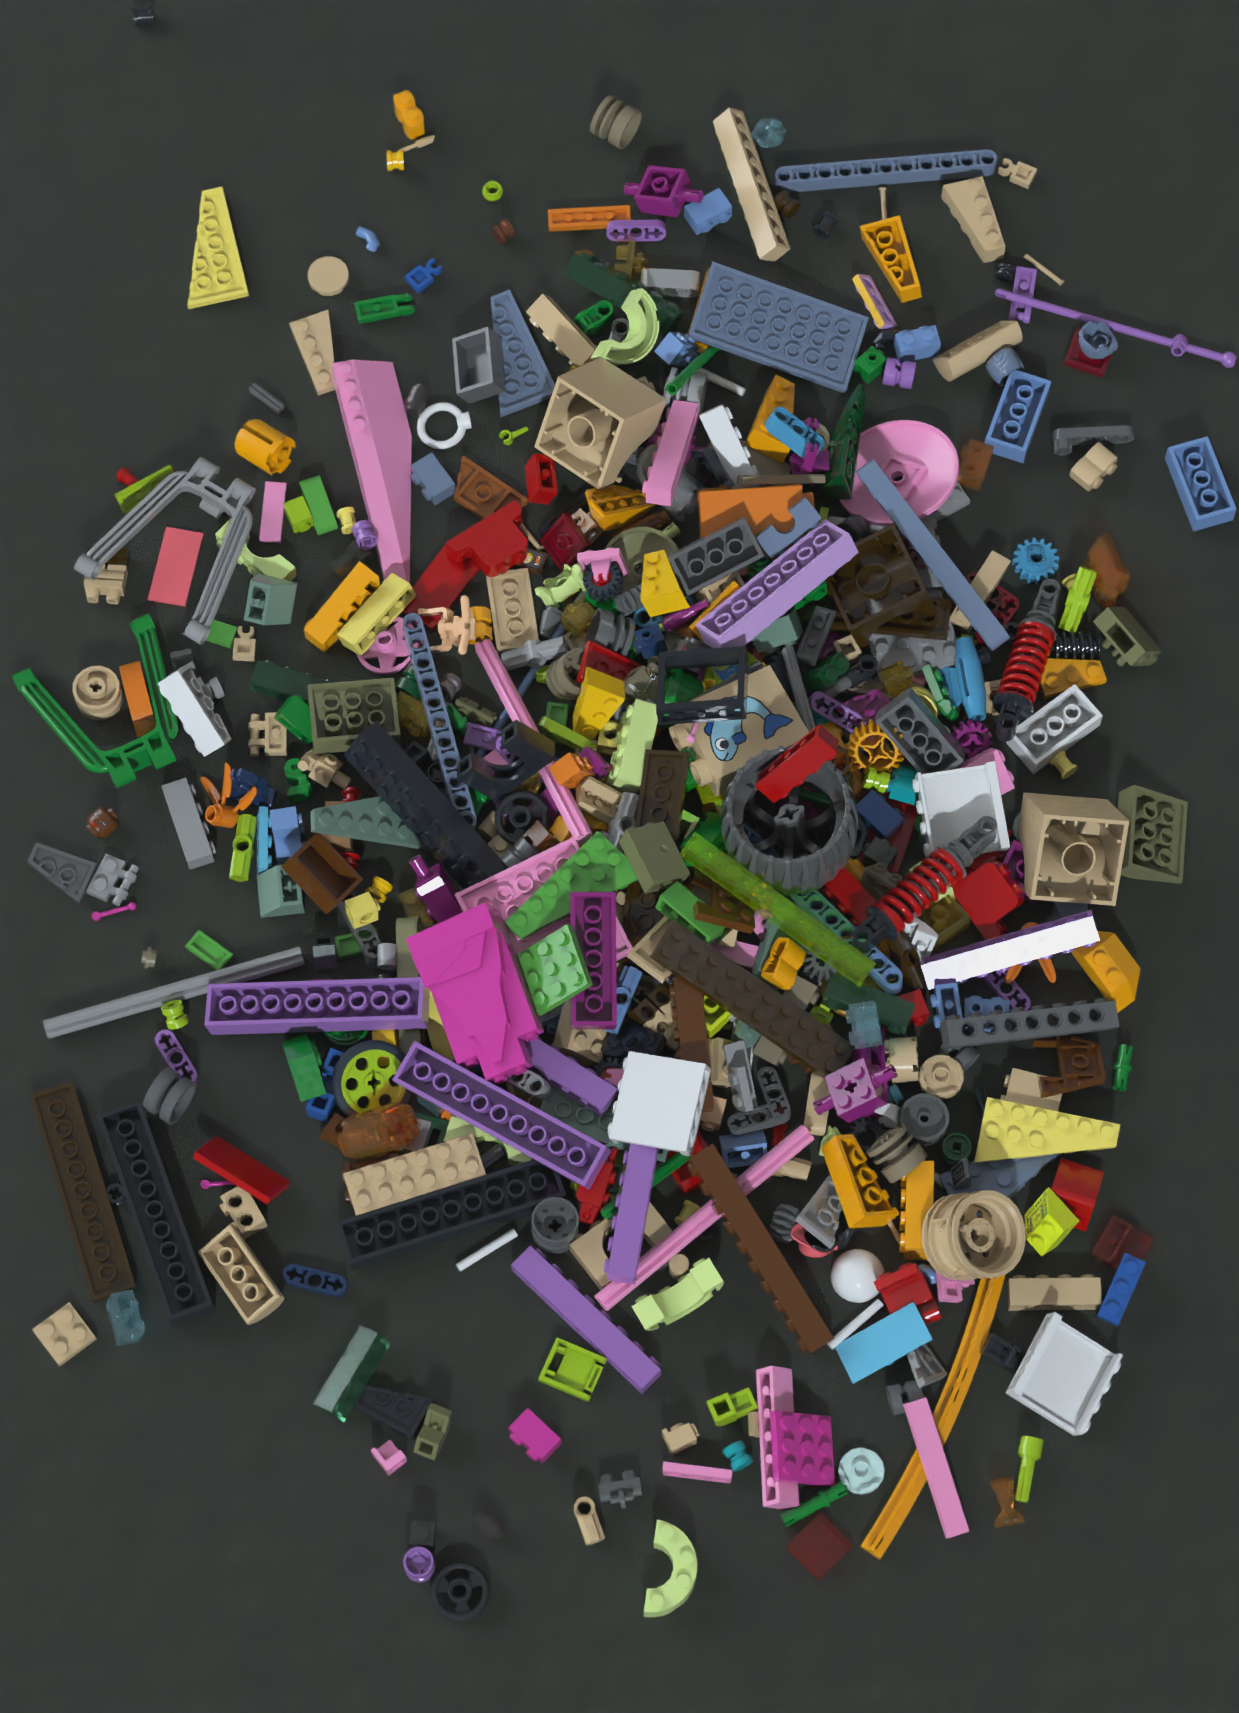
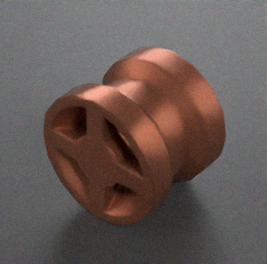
[491,219,516,245]

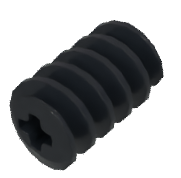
[1055,631,1100,660]

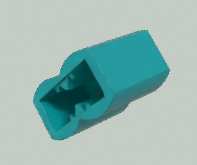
[887,764,919,805]

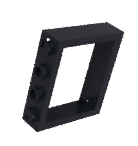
[656,646,749,725]

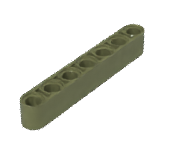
[396,916,426,1055]

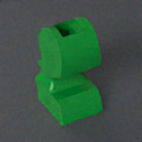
[284,758,312,804]

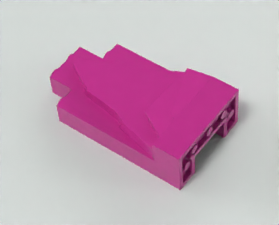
[406,902,544,1084]

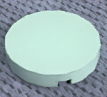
[838,1447,885,1495]

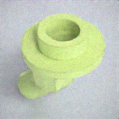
[818,1125,841,1156]

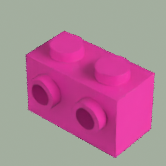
[509,1408,561,1464]

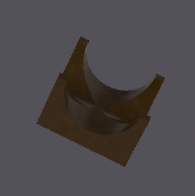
[825,524,938,652]

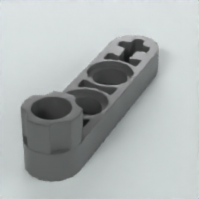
[1052,425,1134,456]
[338,891,382,969]

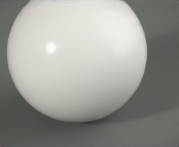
[831,1249,885,1303]

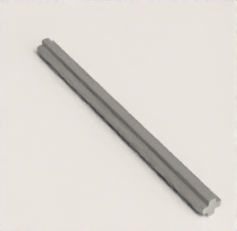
[43,947,305,1039]

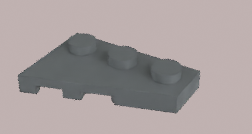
[27,842,97,904]

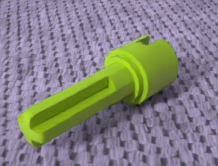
[1015,1436,1044,1502]

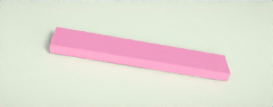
[903,1397,969,1539]

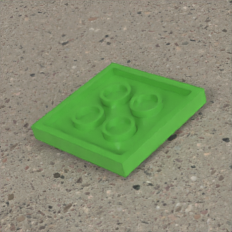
[517,924,593,1015]

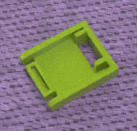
[538,1338,607,1402]

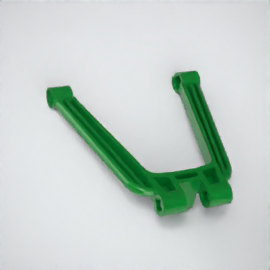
[12,613,179,788]

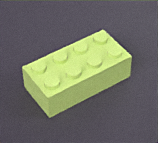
[606,699,658,794]

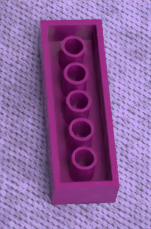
[569,892,617,1030]

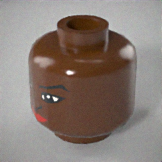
[86,806,119,838]

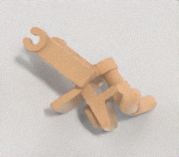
[418,595,476,655]

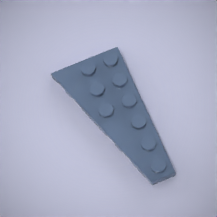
[491,290,555,417]
[939,1153,1062,1216]

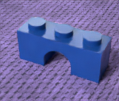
[306,1048,344,1123]
[1097,1253,1146,1327]

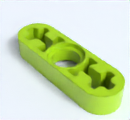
[537,716,595,752]

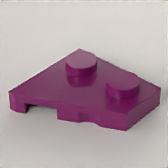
[835,689,891,727]

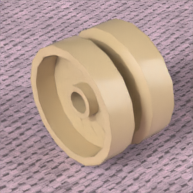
[73,666,123,721]

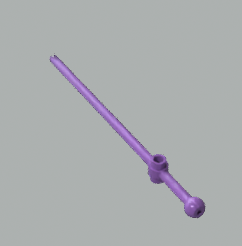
[995,289,1237,368]

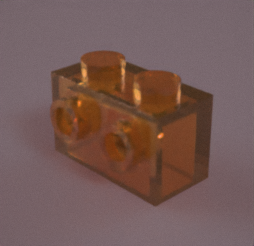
[957,439,994,491]

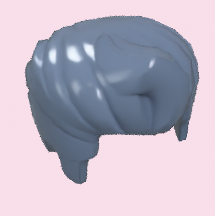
[1078,321,1118,359]
[985,348,1025,386]

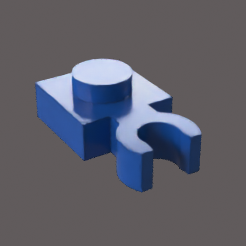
[404,258,442,294]

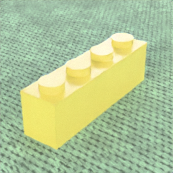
[337,573,416,656]

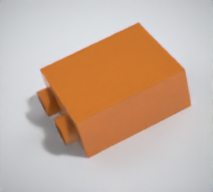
[697,483,814,576]

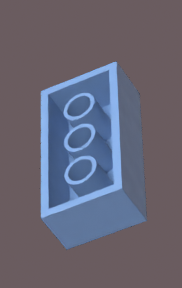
[983,369,1051,463]
[1165,436,1237,531]

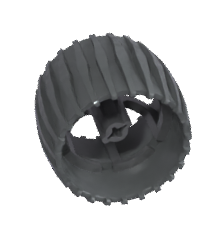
[721,746,858,896]

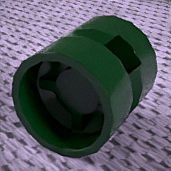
[395,663,429,703]
[940,1133,972,1169]

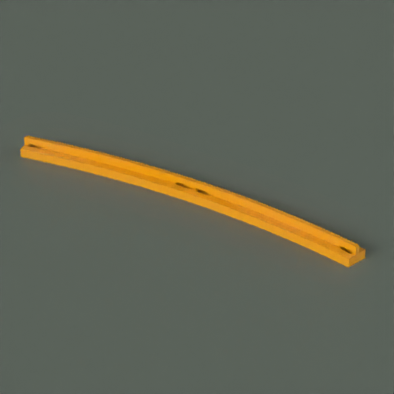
[861,1209,1019,1559]

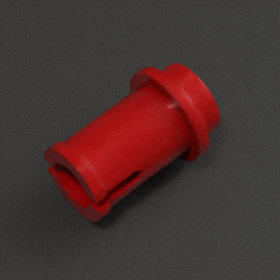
[116,467,139,487]

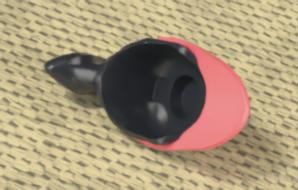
[790,1223,855,1258]

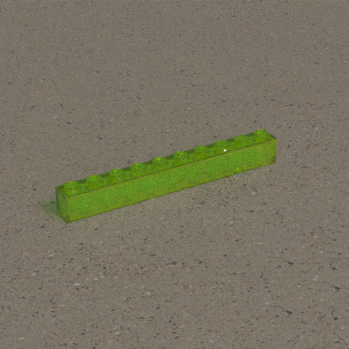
[681,832,876,987]

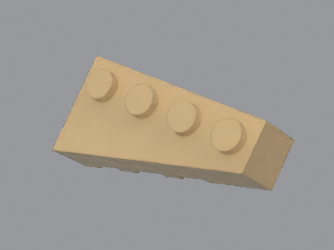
[941,176,1006,263]

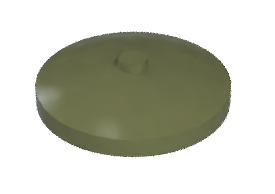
[604,527,681,612]

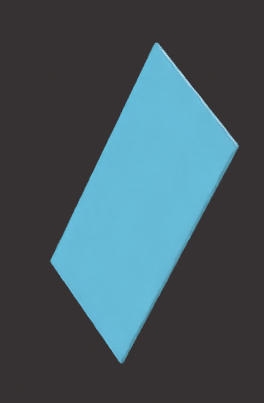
[835,1302,933,1384]

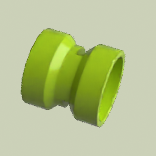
[862,767,891,794]
[161,1000,189,1030]

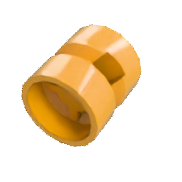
[469,606,493,645]

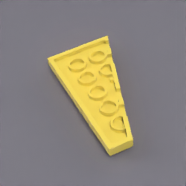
[187,187,249,309]
[974,1097,1120,1164]

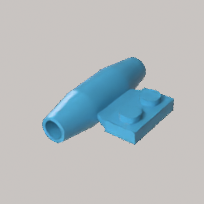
[938,637,986,722]

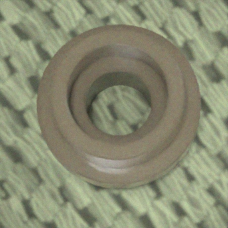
[141,947,157,969]

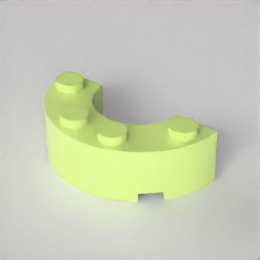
[590,288,659,366]
[632,1258,724,1330]
[644,1520,697,1617]

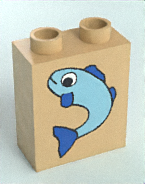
[669,665,809,797]

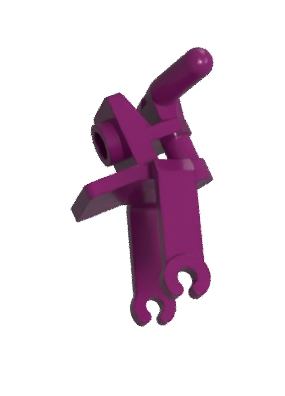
[788,417,830,487]

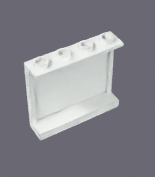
[912,761,1010,857]
[608,1051,711,1157]
[1006,1312,1123,1436]

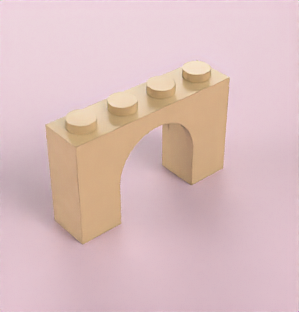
[570,1202,672,1290]

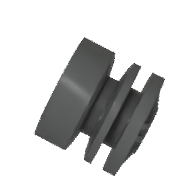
[585,608,635,657]
[531,1197,579,1254]

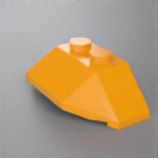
[585,485,656,531]
[1071,931,1141,1013]

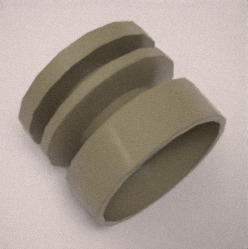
[590,95,642,150]
[546,648,585,702]
[867,1124,928,1183]

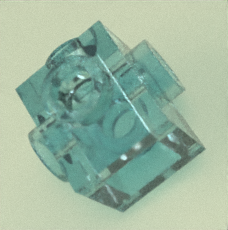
[751,117,787,148]

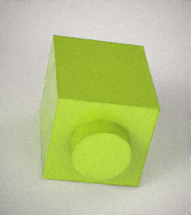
[283,496,314,533]

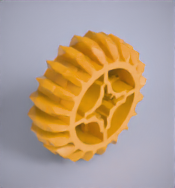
[847,719,904,774]

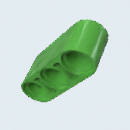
[299,475,338,535]

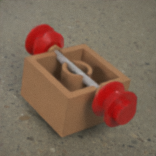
[321,787,363,870]

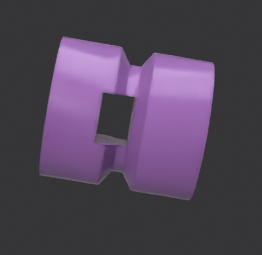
[882,358,916,389]
[403,1547,435,1583]

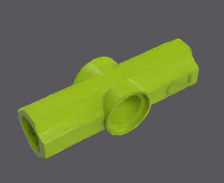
[1059,566,1097,633]
[229,814,257,882]

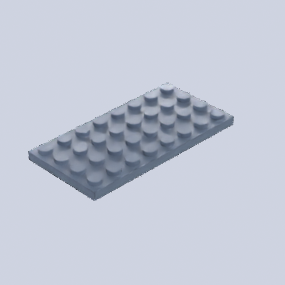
[688,262,869,393]

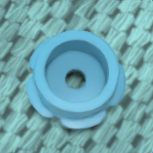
[887,1084,904,1105]

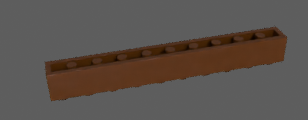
[687,1144,834,1354]

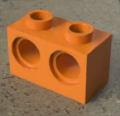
[548,752,595,790]

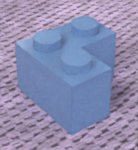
[269,806,306,865]

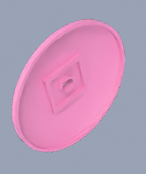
[839,420,959,526]

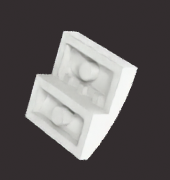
[904,916,938,964]

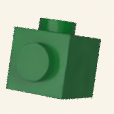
[853,346,887,384]

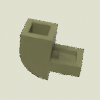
[413,1403,452,1461]

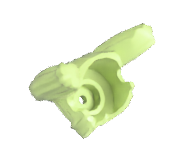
[535,564,586,609]

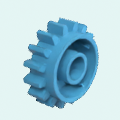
[1012,538,1059,584]

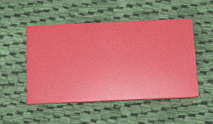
[148,527,204,607]

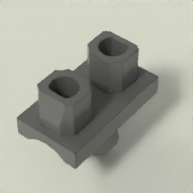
[598,1470,642,1509]

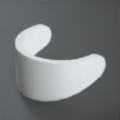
[874,1103,900,1129]

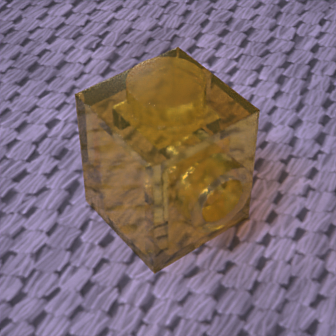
[561,598,594,638]
[878,660,914,697]

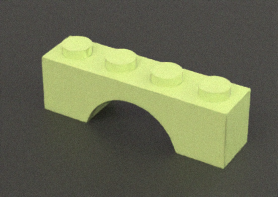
[215,518,297,581]
[443,1116,534,1166]

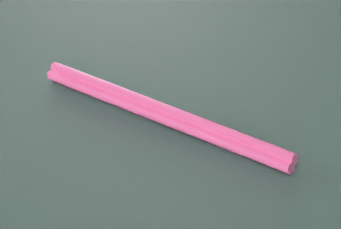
[474,639,593,845]
[594,1125,814,1311]

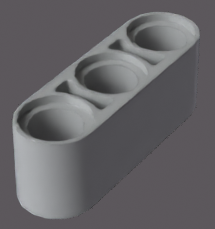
[640,268,701,298]
[506,1069,551,1099]

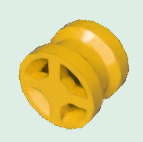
[387,150,404,171]
[365,876,393,903]

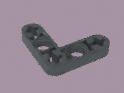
[727,1067,791,1137]

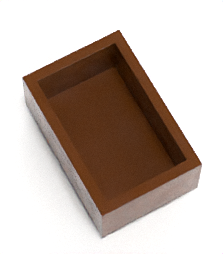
[281,833,363,914]

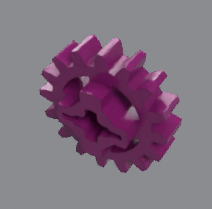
[951,719,993,762]

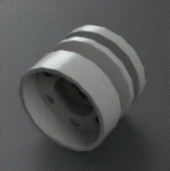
[663,367,708,417]

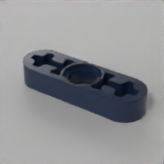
[283,1264,348,1297]

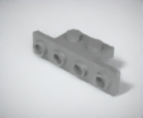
[723,1040,761,1127]

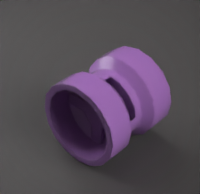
[352,520,378,550]

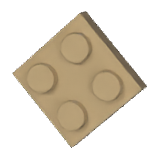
[32,1302,97,1367]

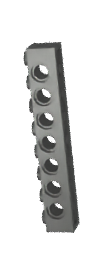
[940,998,1119,1049]

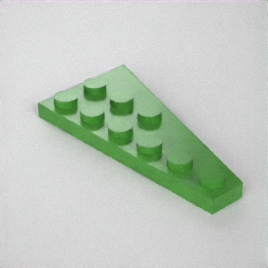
[505,831,638,940]

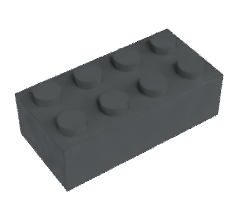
[667,516,764,596]
[875,687,965,774]

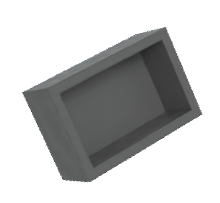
[452,327,505,404]

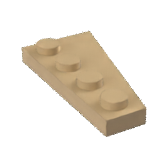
[289,310,335,396]

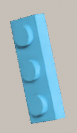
[257,806,272,875]

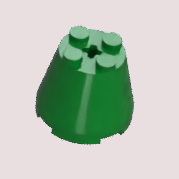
[656,669,704,730]

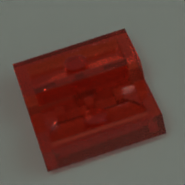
[1092,1215,1154,1271]
[785,1513,853,1581]

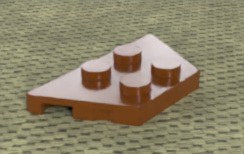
[454,456,528,520]

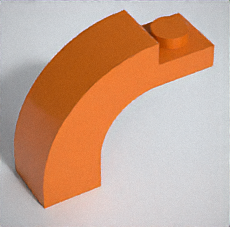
[119,661,156,737]

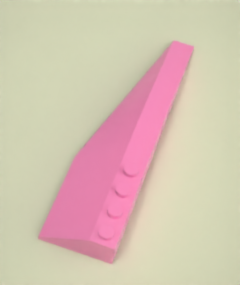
[332,360,412,583]

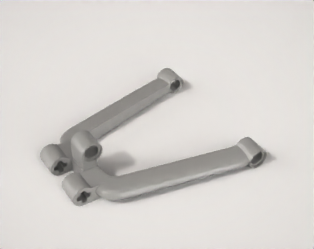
[74,457,256,645]

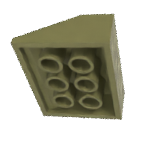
[307,678,400,754]
[1118,785,1188,884]

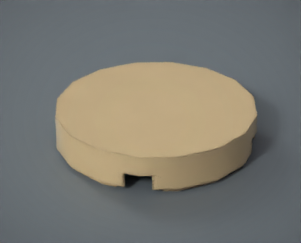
[308,256,349,296]
[919,1055,964,1099]

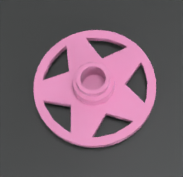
[357,617,419,674]

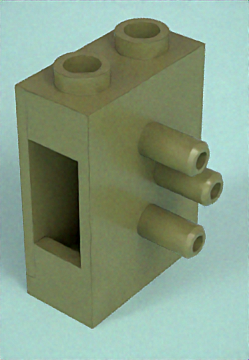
[1093,607,1162,666]
[619,821,690,894]

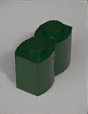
[802,652,850,693]

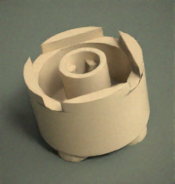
[885,1037,919,1083]

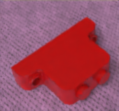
[446,500,528,577]
[952,860,1024,940]

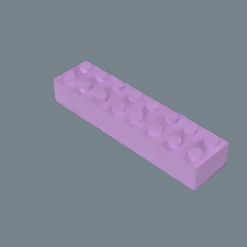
[695,519,859,648]

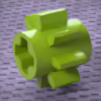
[810,1002,834,1026]

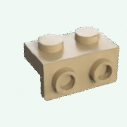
[576,776,622,824]

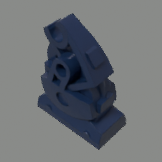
[230,768,278,810]

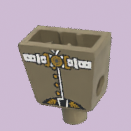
[623,662,658,705]

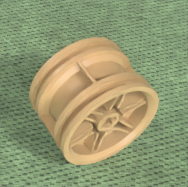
[921,1190,1026,1281]

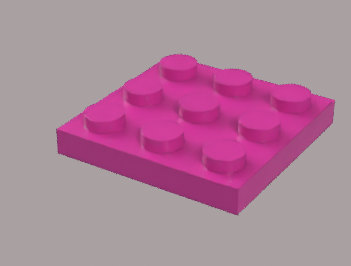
[770,1410,835,1487]

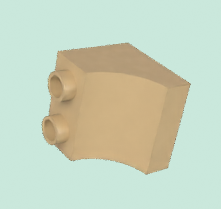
[534,357,667,490]
[1017,793,1129,906]

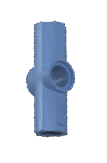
[605,966,643,1034]

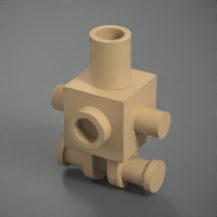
[298,749,352,790]

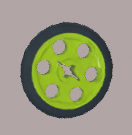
[331,1040,412,1124]

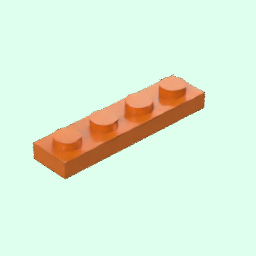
[548,205,631,232]

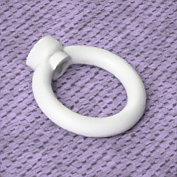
[417,402,472,449]

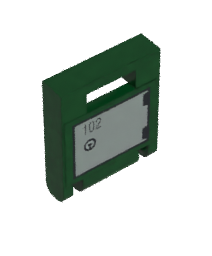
[386,1109,449,1156]

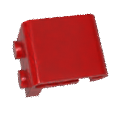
[1051,1158,1104,1232]
[874,1262,942,1325]

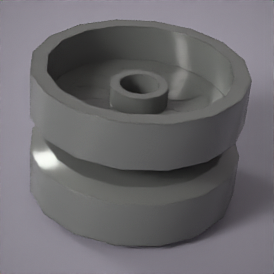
[143,1067,197,1125]
[899,1093,949,1149]

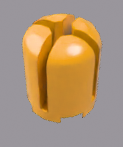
[234,419,296,476]

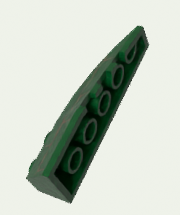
[820,384,866,500]

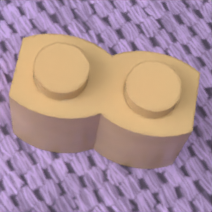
[1070,442,1118,492]

